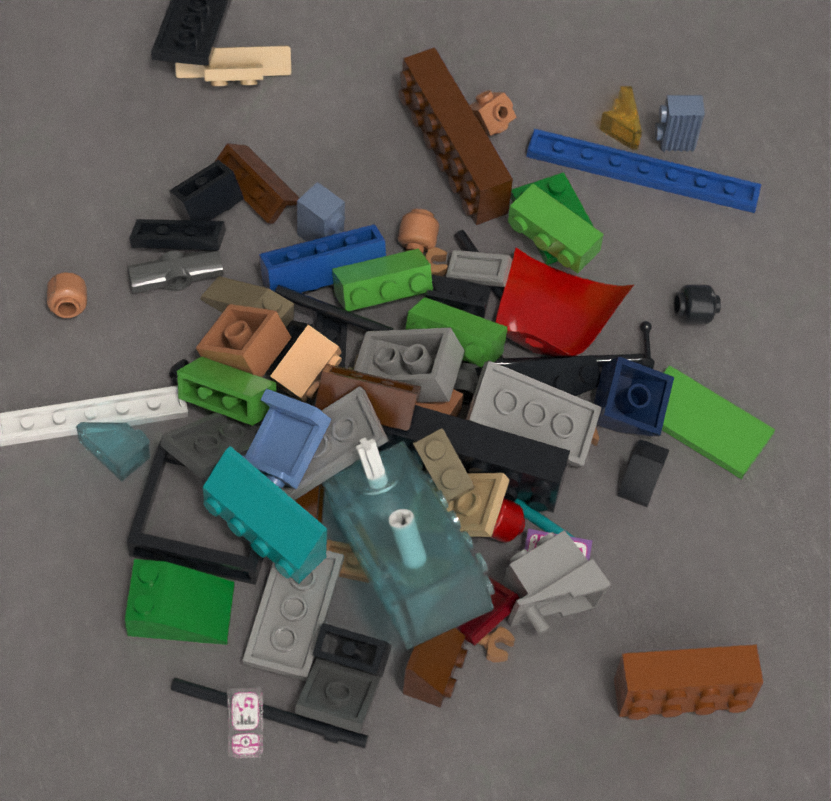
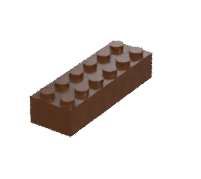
[399,47,513,225]

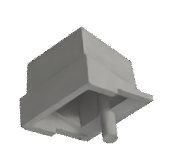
[502,530,611,635]

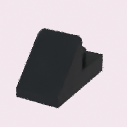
[618,439,669,507]

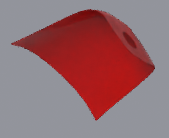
[496,248,634,357]

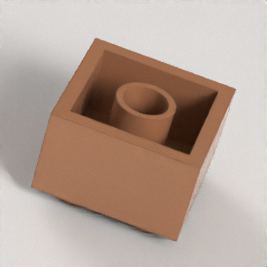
[196,304,291,377]

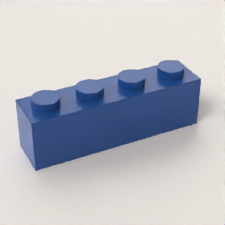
[259,224,386,293]

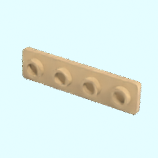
[175,46,291,86]

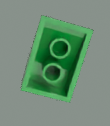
[125,559,235,645]

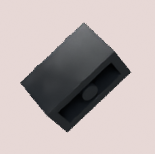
[169,160,244,221]
[312,623,392,678]

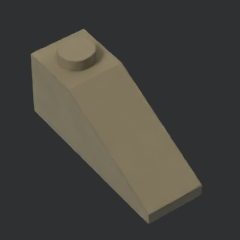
[201,276,294,327]

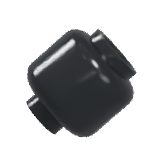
[673,285,721,324]

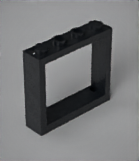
[127,440,264,585]

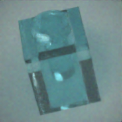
[76,422,150,482]

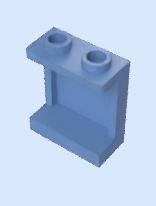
[241,388,332,490]

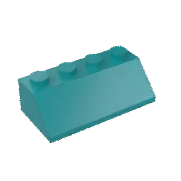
[203,446,327,584]

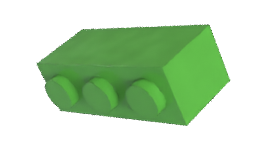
[508,184,604,273]
[332,248,433,311]
[405,297,508,367]
[177,357,276,426]

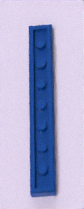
[526,129,762,213]

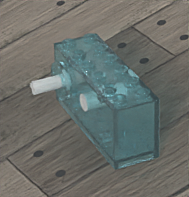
[322,438,495,650]

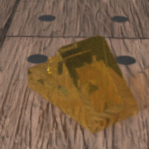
[599,86,642,150]

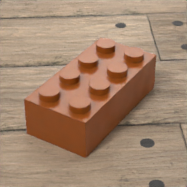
[614,644,764,720]

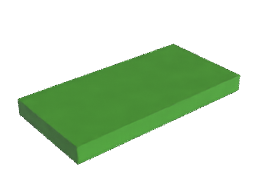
[662,365,775,479]

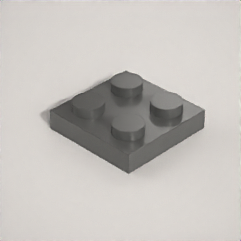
[295,658,381,733]

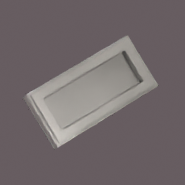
[446,250,512,287]

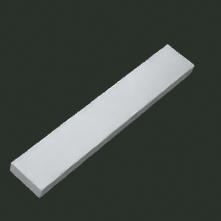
[0,385,188,447]

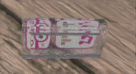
[227,687,263,758]

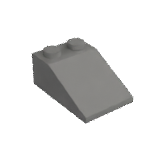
[354,328,465,403]

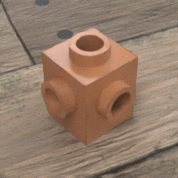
[470,90,517,136]

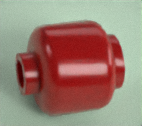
[490,498,525,543]

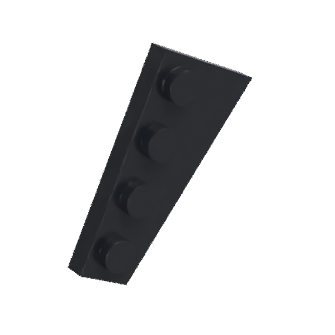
[475,355,601,396]

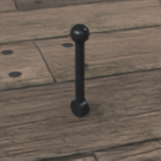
[640,321,655,369]

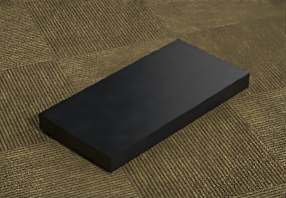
[151,0,231,66]

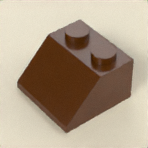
[403,609,468,708]

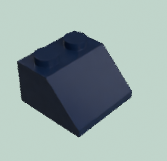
[593,356,674,437]

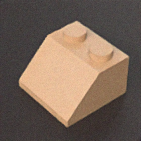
[270,325,342,403]

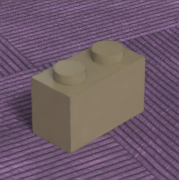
[414,428,475,504]

